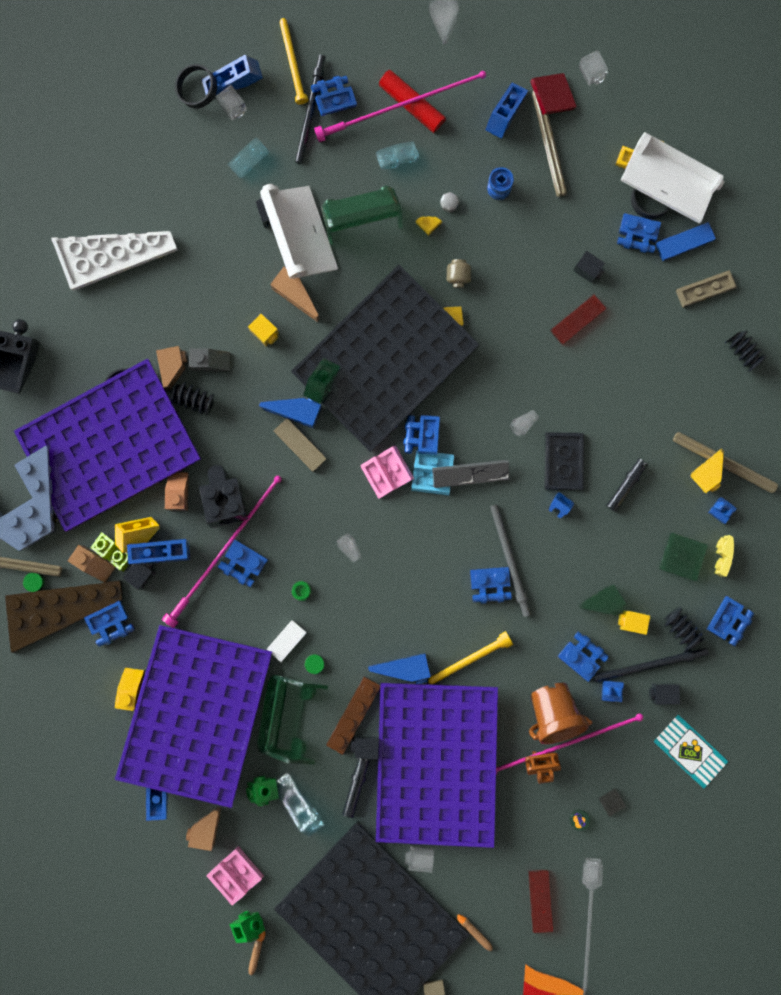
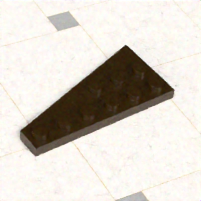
[5,581,124,653]

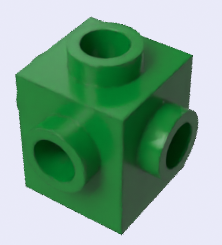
[246,776,279,806]
[229,911,266,943]

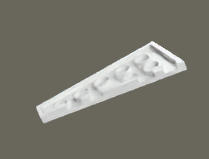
[51,231,178,291]

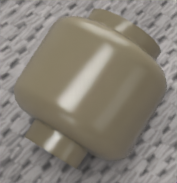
[446,259,471,288]

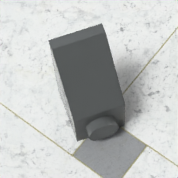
[189,348,231,372]

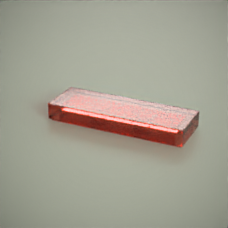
[550,294,606,345]
[528,870,553,933]

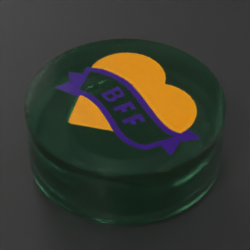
[569,810,590,831]

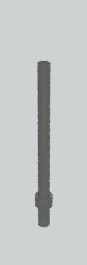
[490,504,531,617]

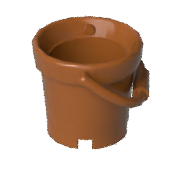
[529,682,592,745]

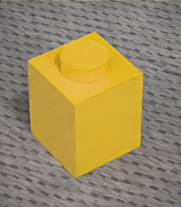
[248,314,279,346]
[618,611,650,635]

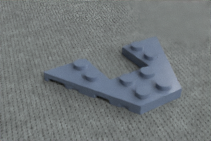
[0,445,54,551]

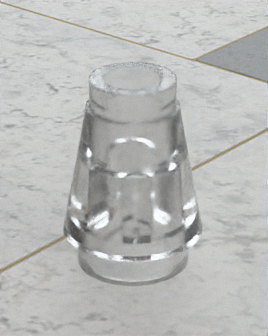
[510,410,539,436]
[336,533,362,562]

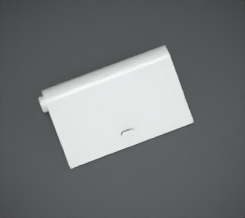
[621,132,725,224]
[260,184,338,279]

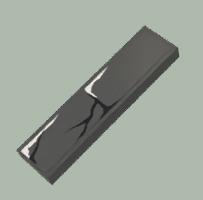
[432,460,509,488]

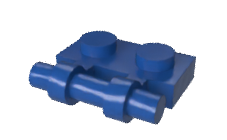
[311,76,357,116]
[617,213,661,253]
[403,415,440,455]
[218,540,268,588]
[470,567,512,604]
[706,596,755,647]
[84,601,134,647]
[557,631,609,682]

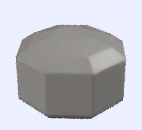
[440,192,459,213]

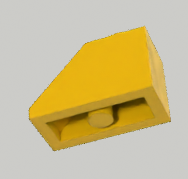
[691,449,724,493]
[115,517,159,553]
[115,668,145,711]

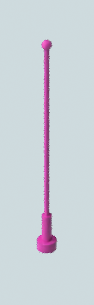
[314,71,486,143]
[162,476,282,628]
[496,714,644,774]

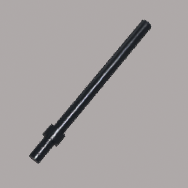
[295,55,326,164]
[594,648,709,682]

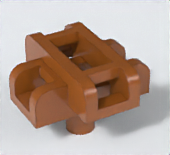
[525,749,561,784]

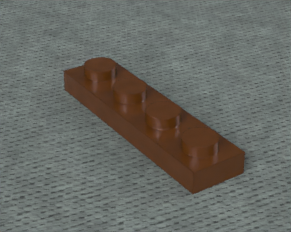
[326,676,381,755]

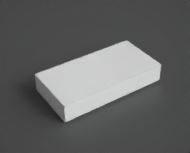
[267,620,307,662]

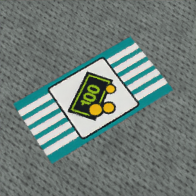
[653,715,728,789]

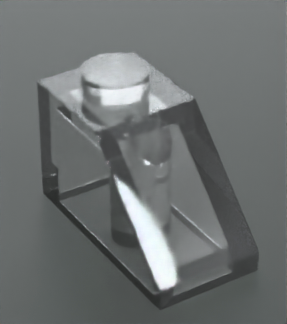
[429,0,459,45]

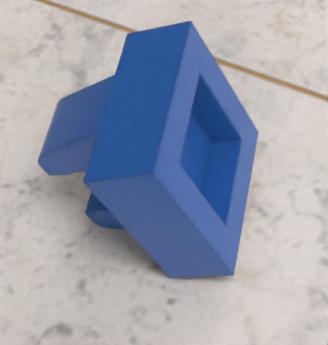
[549,492,574,518]
[708,497,737,524]
[601,680,624,702]

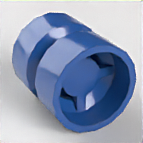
[487,167,514,200]

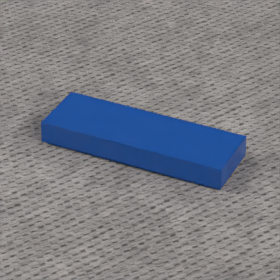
[655,222,716,261]

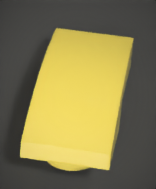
[714,535,734,577]

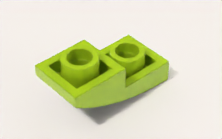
[90,533,129,572]

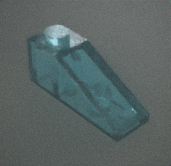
[276,773,325,837]

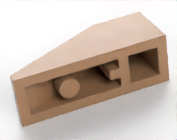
[270,267,319,322]

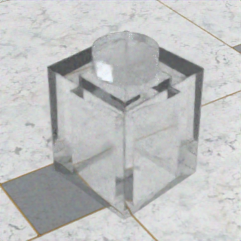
[579,50,608,85]
[216,85,247,121]
[405,846,434,873]

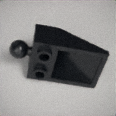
[0,319,40,394]

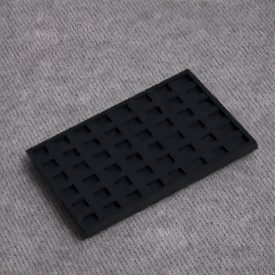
[291,264,479,453]
[274,822,469,995]

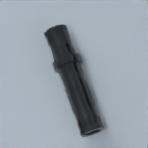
[606,458,648,512]
[342,758,370,818]

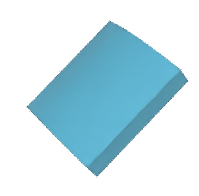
[411,450,454,495]

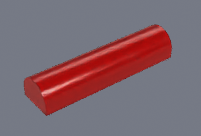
[379,69,446,133]

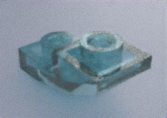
[228,138,269,178]
[376,141,419,170]

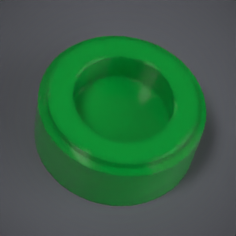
[23,573,44,592]
[292,581,311,600]
[305,654,324,674]

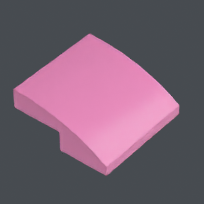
[361,446,414,499]
[206,846,264,905]

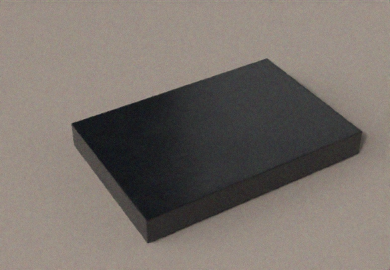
[544,432,584,491]

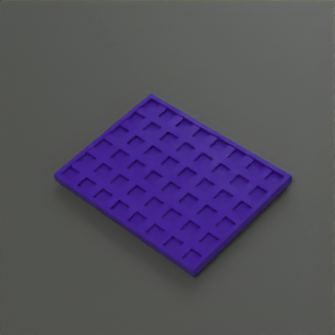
[14,358,202,532]
[115,625,272,808]
[376,683,498,848]

